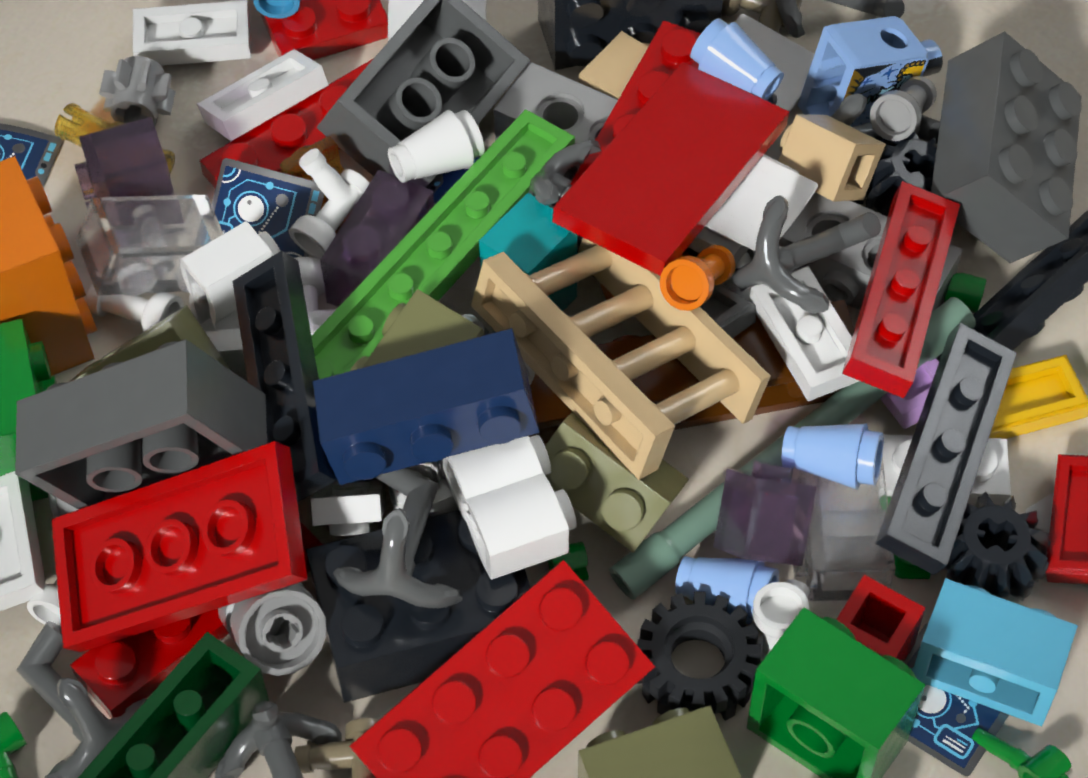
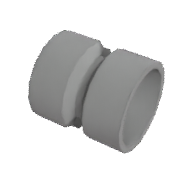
[218,582,327,676]

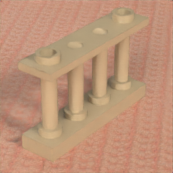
[471,238,771,480]

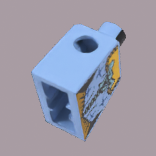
[798,16,943,127]

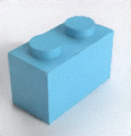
[912,578,1078,727]

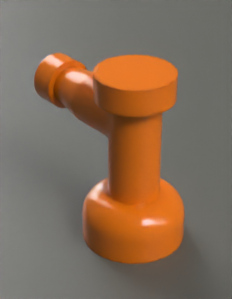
[660,245,736,311]

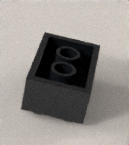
[538,0,723,70]
[306,510,531,703]

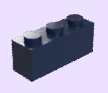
[313,328,540,485]

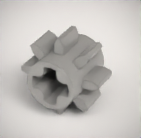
[99,56,176,130]

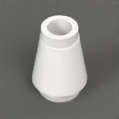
[388,110,485,183]

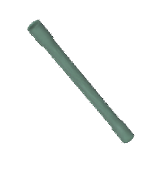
[609,297,976,600]

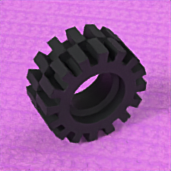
[637,592,761,721]

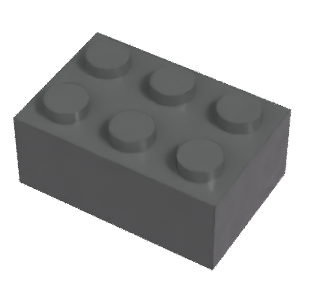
[316,0,530,206]
[931,31,1082,263]
[15,339,267,510]

